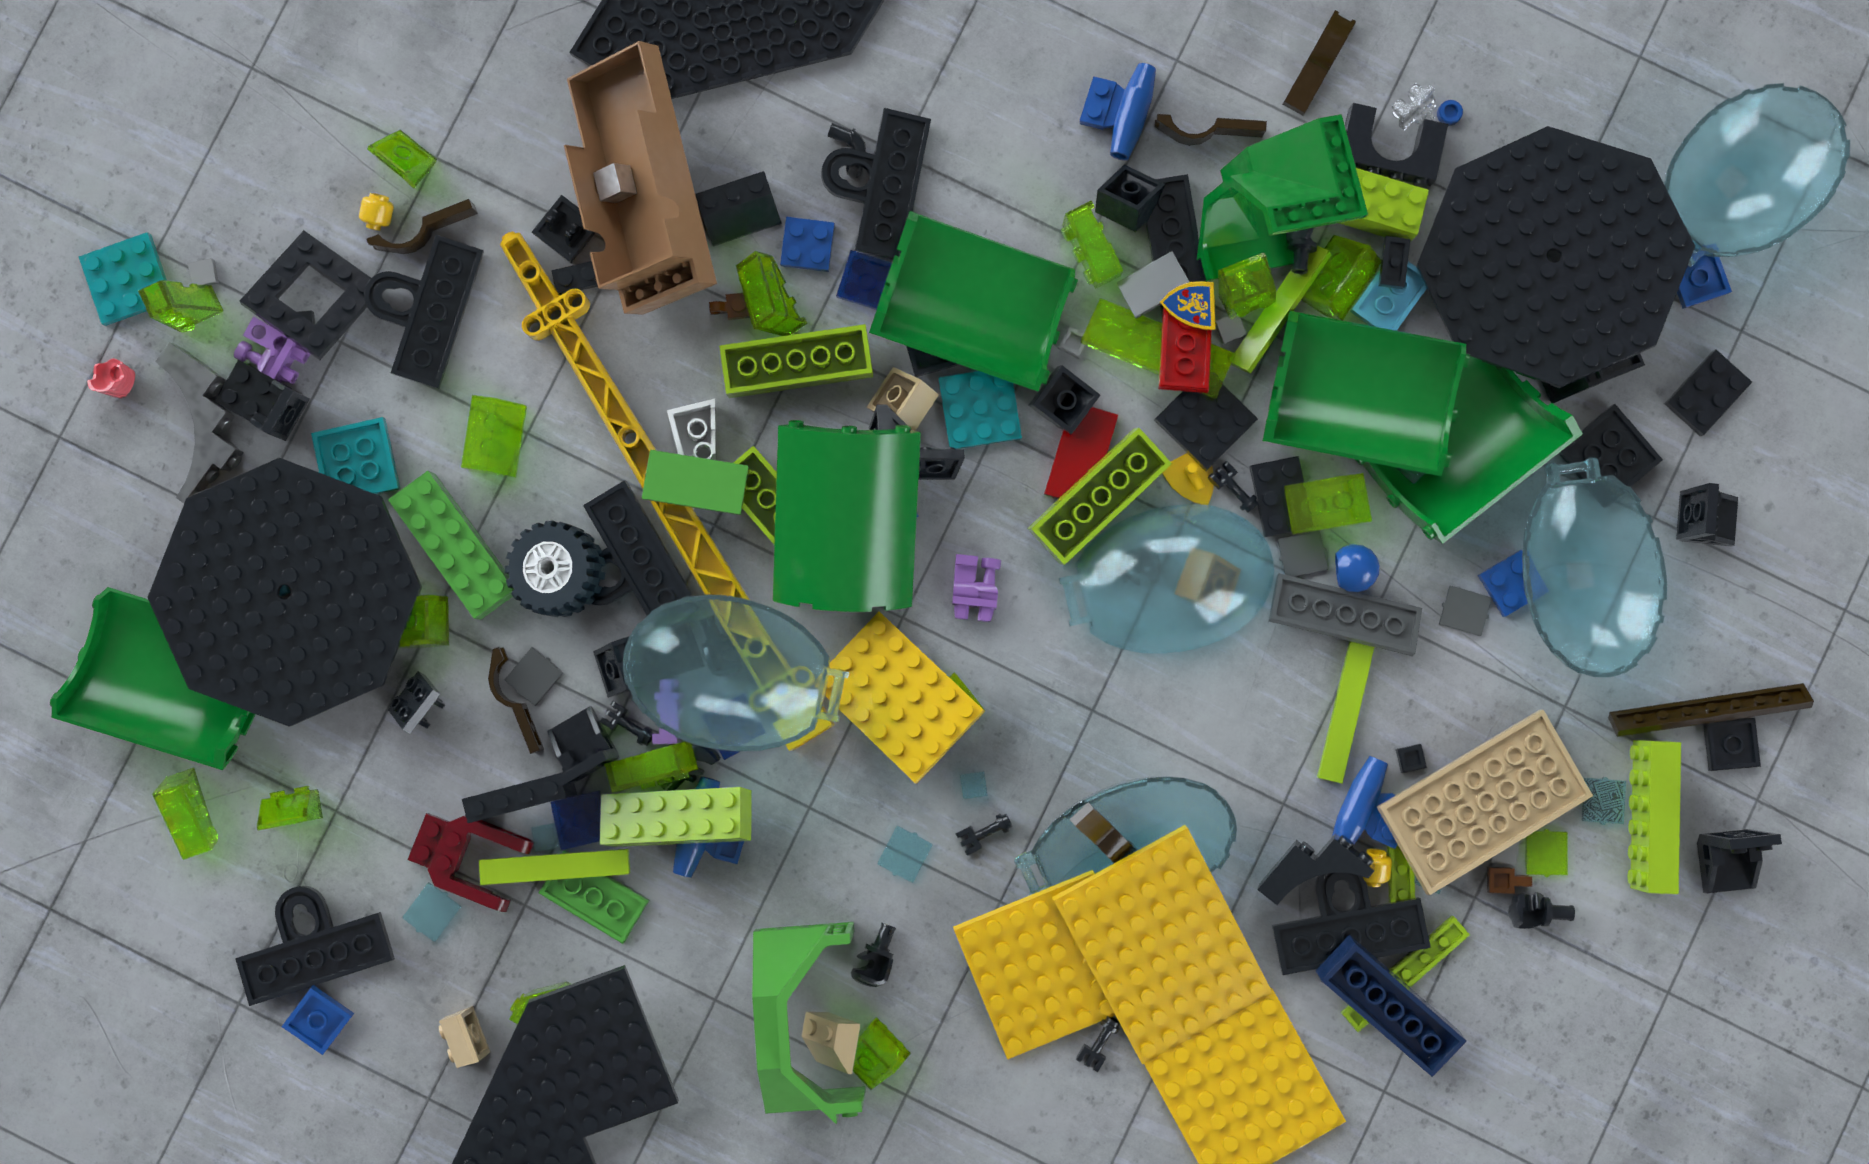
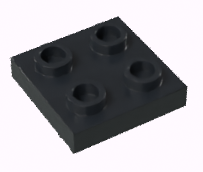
[531,194,596,263]
[388,671,445,734]

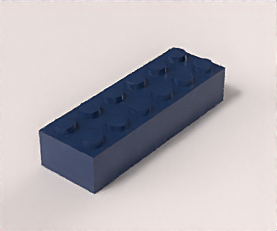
[1316,935,1467,1077]

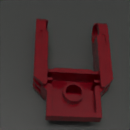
[407,813,535,912]

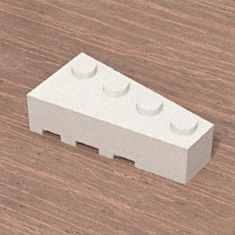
[667,399,716,509]

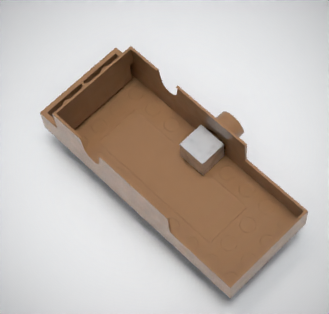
[564,41,717,315]

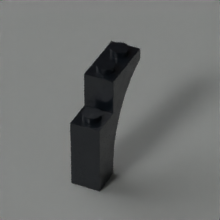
[1257,833,1375,905]

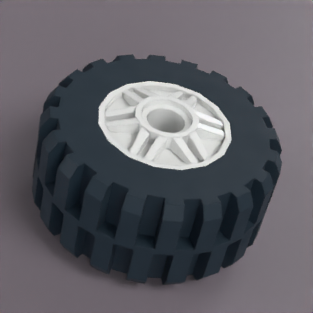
[505,521,605,617]

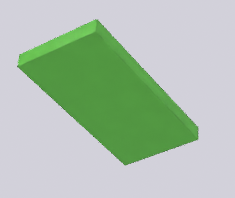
[642,450,749,515]
[539,850,650,944]

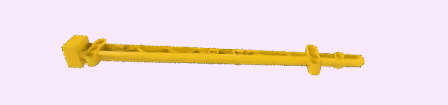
[500,231,835,751]

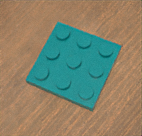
[78,232,174,326]
[938,371,1022,449]
[311,417,400,494]

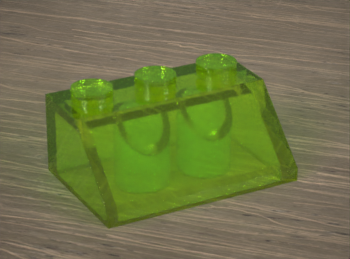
[1301,235,1381,321]
[461,395,527,478]

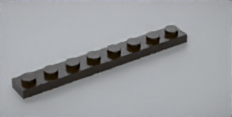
[1608,683,1814,737]

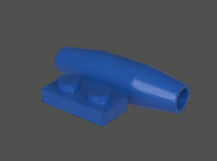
[1080,63,1156,161]
[1332,756,1397,849]
[673,776,744,878]

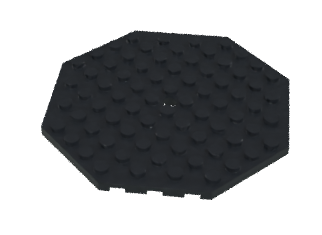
[1417,126,1695,388]
[147,458,422,727]

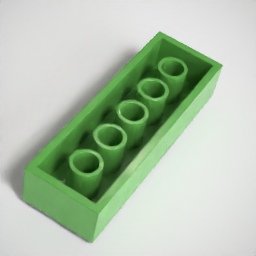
[388,471,514,620]

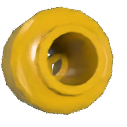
[359,193,394,231]
[1363,848,1392,887]

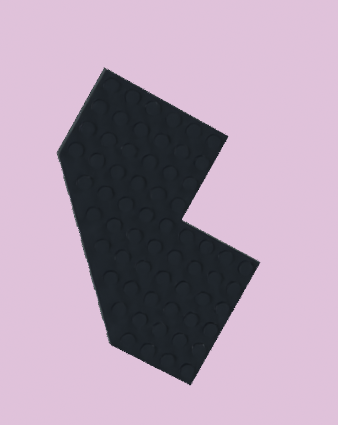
[569,0,884,99]
[452,965,679,1164]

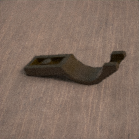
[1282,10,1356,116]
[1154,114,1267,146]
[366,199,478,254]
[488,647,544,754]
[1069,802,1138,863]

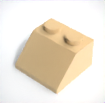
[867,367,939,431]
[439,1006,490,1068]
[802,1012,860,1074]

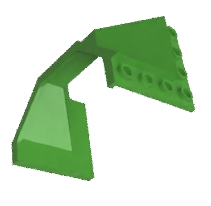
[752,922,866,1124]

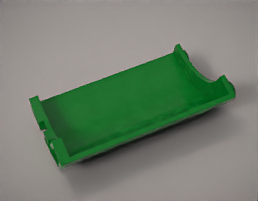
[869,211,1078,391]
[1262,311,1470,476]
[1354,356,1583,544]
[773,420,921,612]
[50,587,256,770]

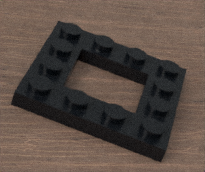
[239,230,371,360]

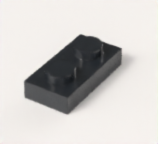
[1378,236,1411,289]
[551,261,598,295]

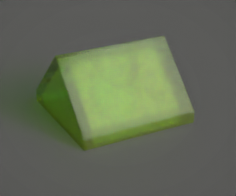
[367,130,437,189]

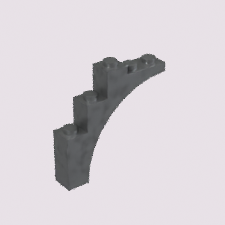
[155,342,244,503]

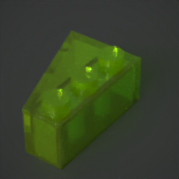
[138,280,223,332]

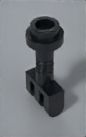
[1208,461,1259,513]
[600,701,654,746]
[955,814,1013,855]
[1076,1016,1120,1072]

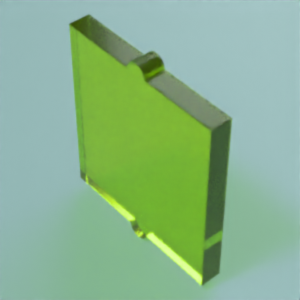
[1525,829,1568,877]

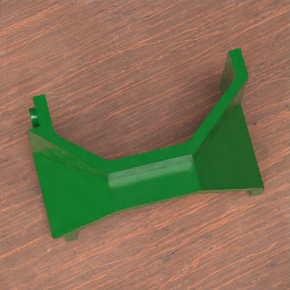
[1197,114,1368,281]

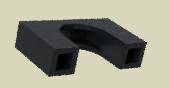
[1345,103,1448,188]
[462,773,577,823]

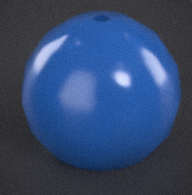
[1335,544,1380,592]

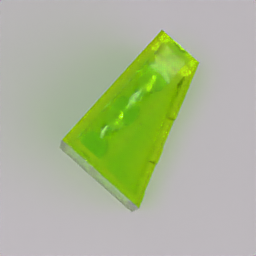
[1061,200,1123,289]
[736,251,808,336]
[605,740,698,793]
[152,767,218,860]

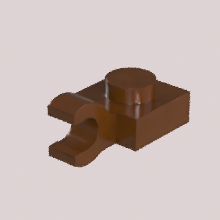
[709,292,753,320]
[1487,867,1532,894]

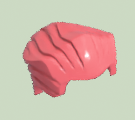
[87,358,135,398]

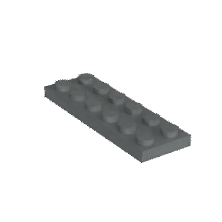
[1268,573,1422,656]

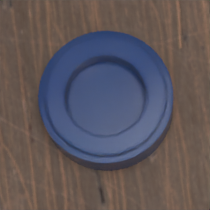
[1437,100,1463,126]

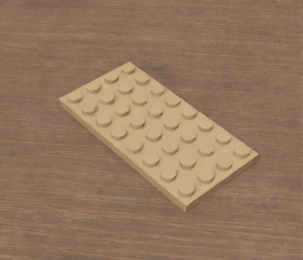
[1377,710,1593,895]

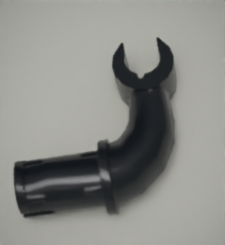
[828,123,866,178]

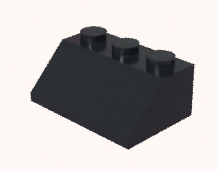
[695,171,782,247]

